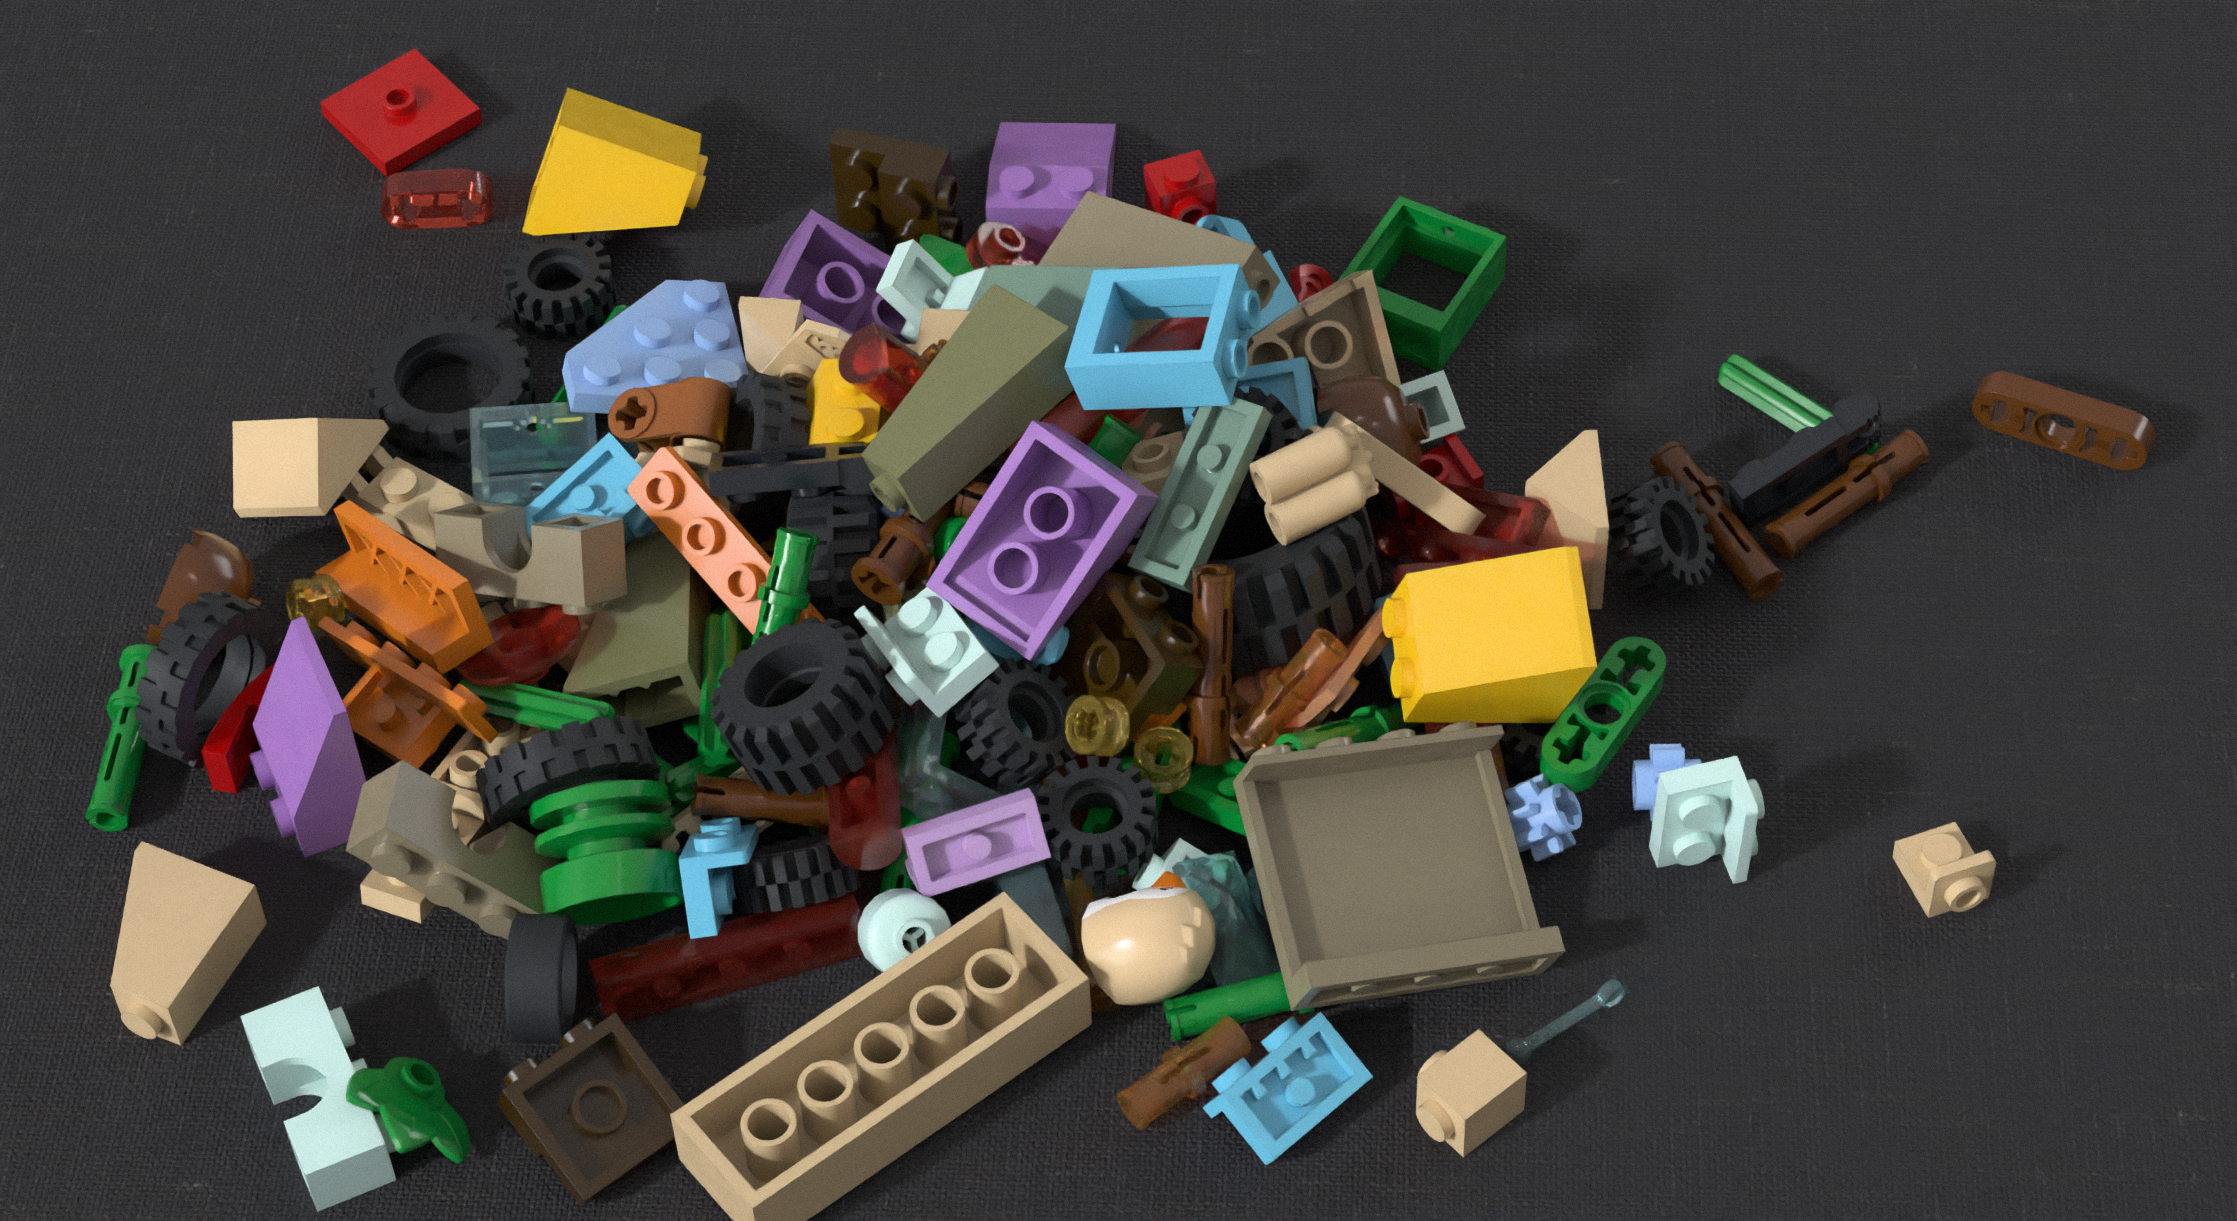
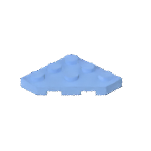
[562,280,748,414]

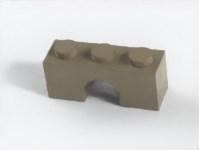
[433,501,628,615]
[346,760,561,940]

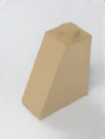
[110,841,267,1046]

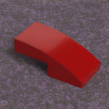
[201,662,276,794]

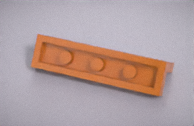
[315,500,494,675]

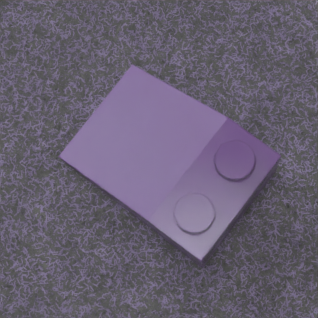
[985,122,1116,258]
[759,209,912,344]
[925,420,1160,661]
[249,616,366,858]

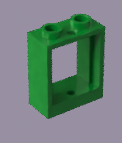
[1338,196,1507,372]

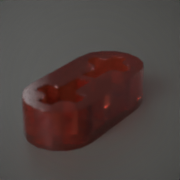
[380,169,494,229]

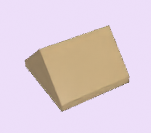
[232,418,389,518]
[1521,430,1609,609]

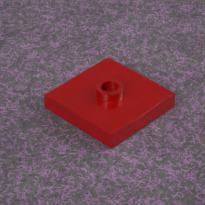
[320,48,483,178]

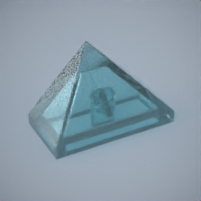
[1172,850,1281,987]

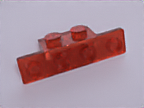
[1368,482,1551,569]

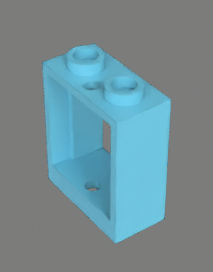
[1064,264,1261,410]

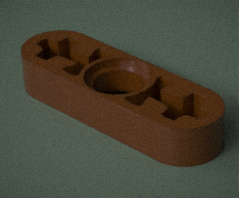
[1972,371,2156,471]

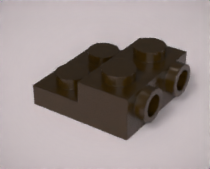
[829,127,963,255]
[1048,572,1205,760]
[498,1013,684,1208]

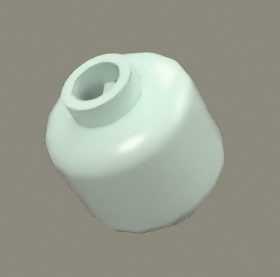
[858,888,952,972]

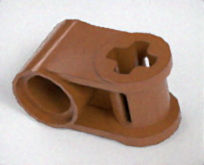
[608,377,732,453]

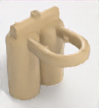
[1249,423,1379,546]

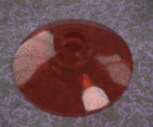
[456,604,582,686]

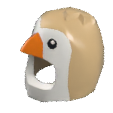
[1081,871,1216,1006]

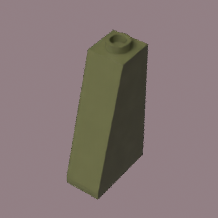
[861,284,1074,523]
[563,531,711,728]

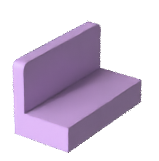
[900,788,1051,897]

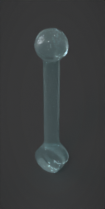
[1505,979,1626,1064]

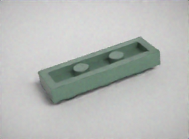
[1128,396,1273,594]

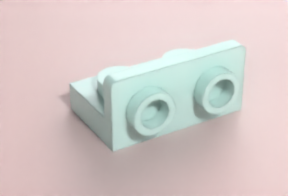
[854,587,999,718]
[1649,756,1765,884]

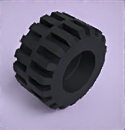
[786,485,890,639]
[711,618,896,796]

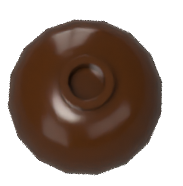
[1317,374,1430,504]
[146,527,263,650]

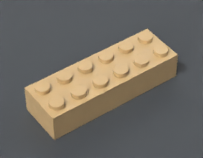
[670,892,1092,1221]

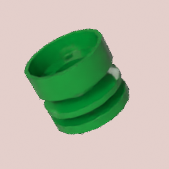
[529,780,685,926]

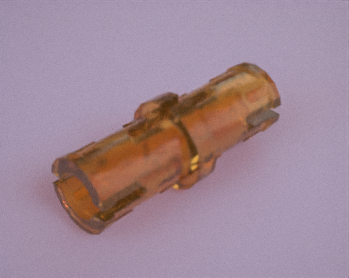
[1234,628,1349,750]
[1116,1016,1251,1130]

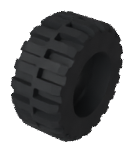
[1127,457,1383,677]

